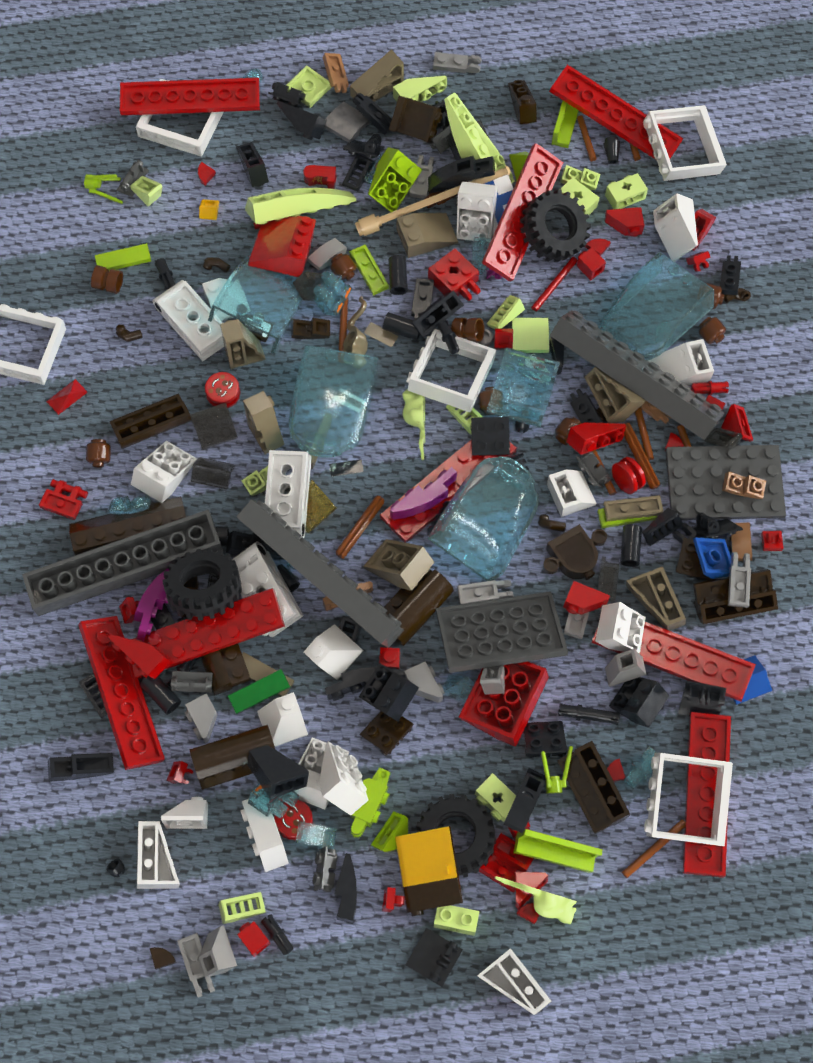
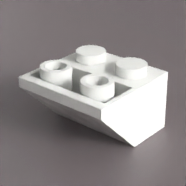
[547,469,597,517]
[596,602,646,653]

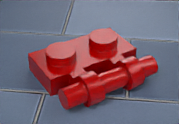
[39,479,88,520]

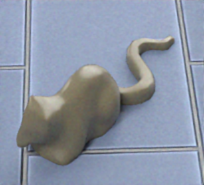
[340,296,368,371]

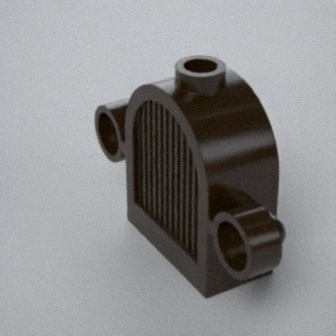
[543,524,607,580]

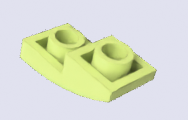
[560,165,601,190]
[241,466,268,496]

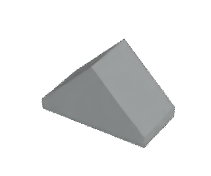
[480,665,505,694]

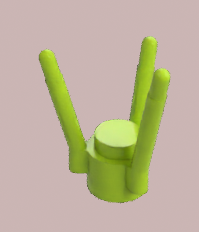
[84,174,123,204]
[541,746,573,794]

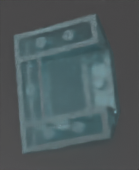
[486,348,560,427]

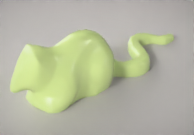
[402,389,425,460]
[494,876,577,924]

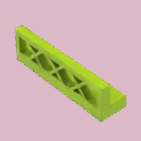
[552,101,579,148]
[514,829,603,873]

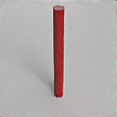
[531,257,578,312]

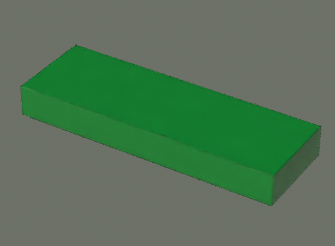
[228,669,291,714]

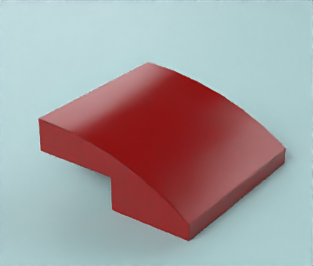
[479,833,534,893]

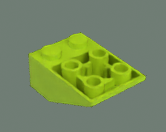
[368,147,422,212]

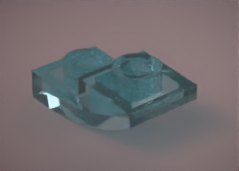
[108,495,151,514]
[296,822,337,849]

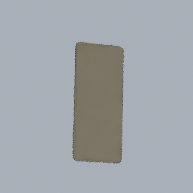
[364,322,398,347]

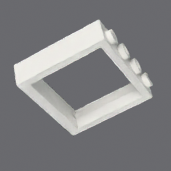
[136,79,223,157]
[643,105,727,181]
[0,304,66,385]
[406,329,496,413]
[644,753,733,846]

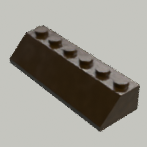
[69,496,186,556]

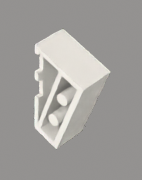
[240,793,289,872]
[137,821,180,889]
[477,949,552,1015]

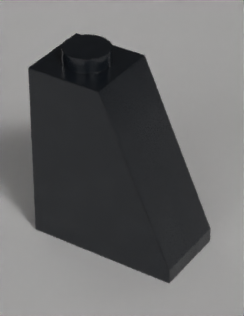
[247,745,309,799]

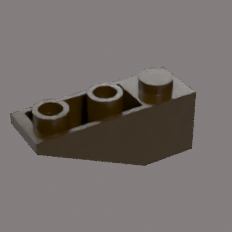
[508,80,537,125]

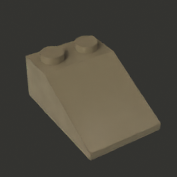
[396,213,458,258]
[363,539,434,591]

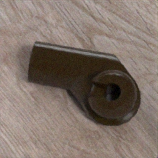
[203,257,231,273]
[723,288,751,303]
[116,325,143,342]
[538,514,566,532]

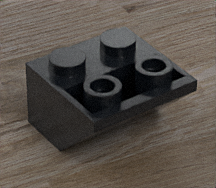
[359,663,419,722]
[609,677,669,727]

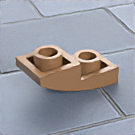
[722,472,766,499]
[731,522,752,561]

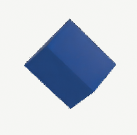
[693,538,731,579]
[733,655,772,705]

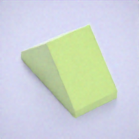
[130,176,162,206]

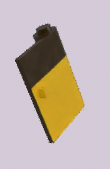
[395,826,463,916]

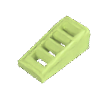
[487,295,525,329]
[446,405,483,435]
[219,892,266,924]

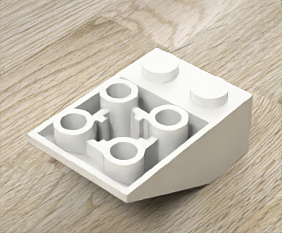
[457,181,497,243]
[653,193,698,262]
[647,339,714,386]
[131,441,197,503]
[287,737,349,810]
[319,741,368,815]

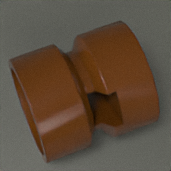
[91,265,123,294]
[451,318,485,342]

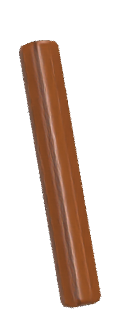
[624,423,660,489]
[336,495,385,559]

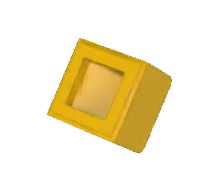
[199,199,219,220]

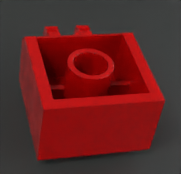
[428,248,481,301]

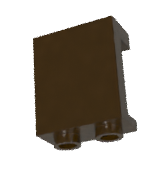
[389,96,442,143]

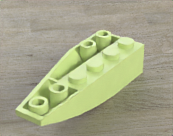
[444,93,515,184]
[245,188,356,224]

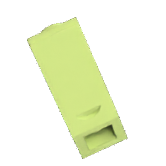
[393,76,447,102]

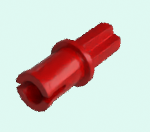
[691,381,729,395]

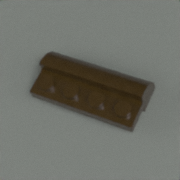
[109,393,192,449]
[384,569,454,646]
[693,569,778,624]
[201,643,251,696]
[189,725,276,790]
[557,741,631,834]

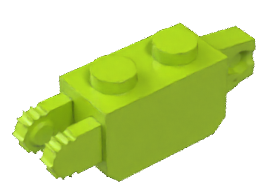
[351,767,390,838]

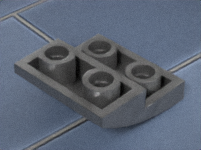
[324,102,370,143]

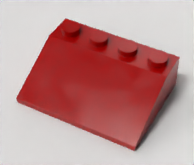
[248,216,316,278]
[459,661,549,747]

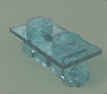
[471,237,492,275]

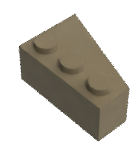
[350,49,404,102]
[220,319,266,369]
[584,366,646,423]
[243,391,285,454]
[626,566,686,631]

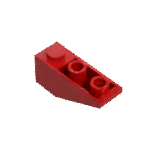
[566,422,626,455]
[108,634,171,679]

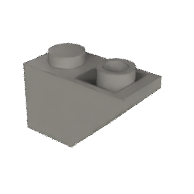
[605,649,647,687]
[404,661,445,703]
[184,693,217,744]
[199,925,237,977]

